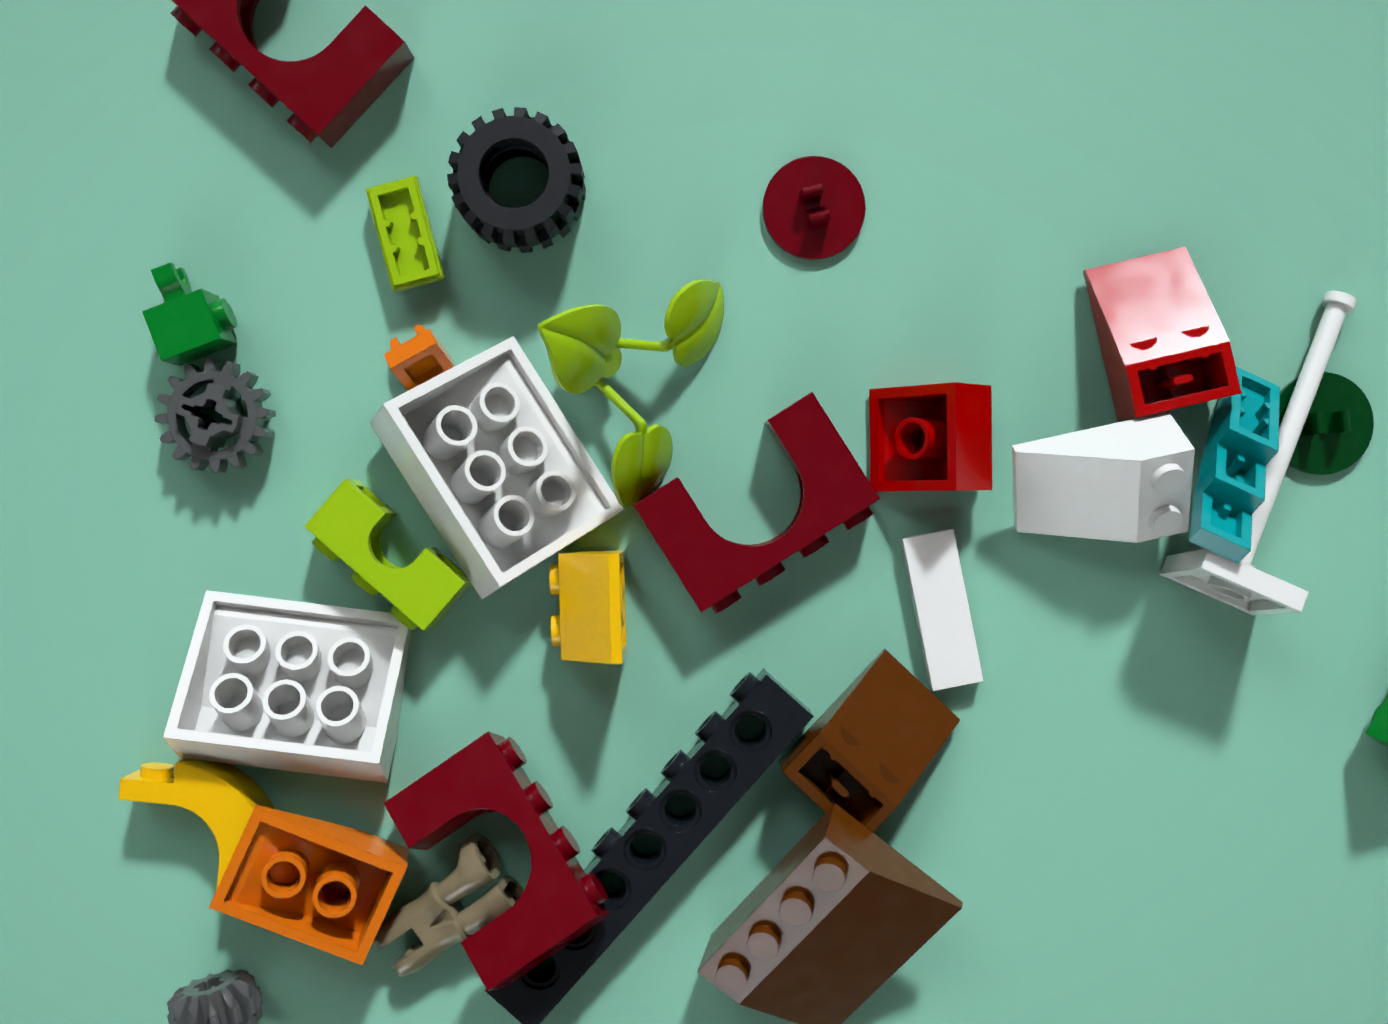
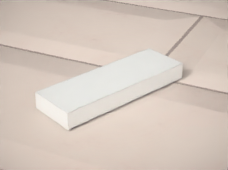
[900,529,984,691]

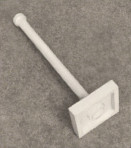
[1159,291,1357,615]

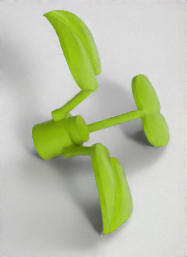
[537,279,724,509]

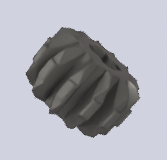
[167,969,263,1024]

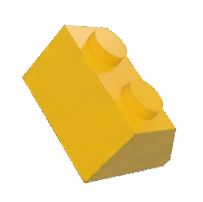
[549,550,627,664]

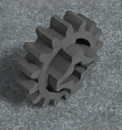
[155,359,276,473]

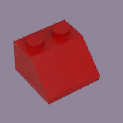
[869,382,992,492]

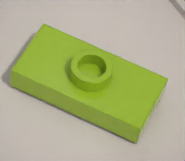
[366,175,446,292]

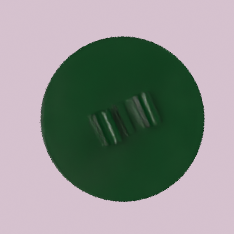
[1279,372,1374,475]

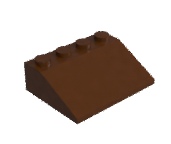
[697,803,963,1024]

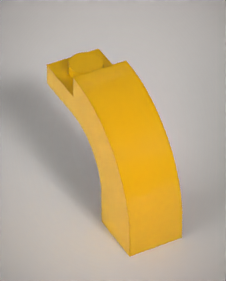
[118,758,275,890]

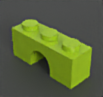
[304,478,472,631]

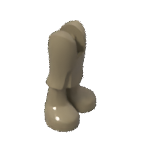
[374,833,524,978]

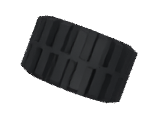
[447,107,586,253]

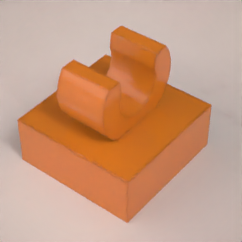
[384,324,455,391]

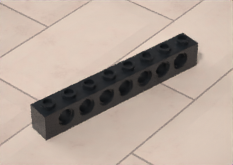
[485,668,814,1024]

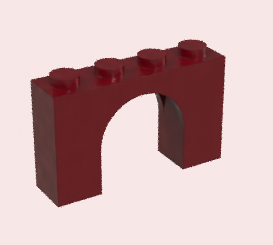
[170,0,414,148]
[633,392,880,614]
[384,731,610,991]

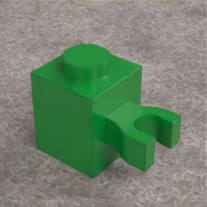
[142,262,237,366]

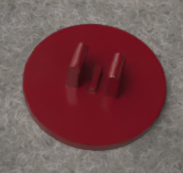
[762,156,866,260]

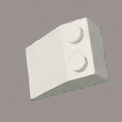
[1012,411,1195,543]

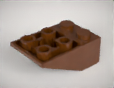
[779,648,960,832]

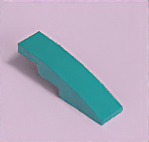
[1188,367,1280,564]

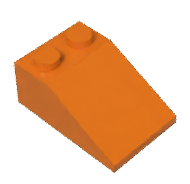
[209,805,409,966]

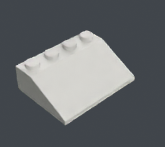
[370,336,624,599]
[163,590,411,783]

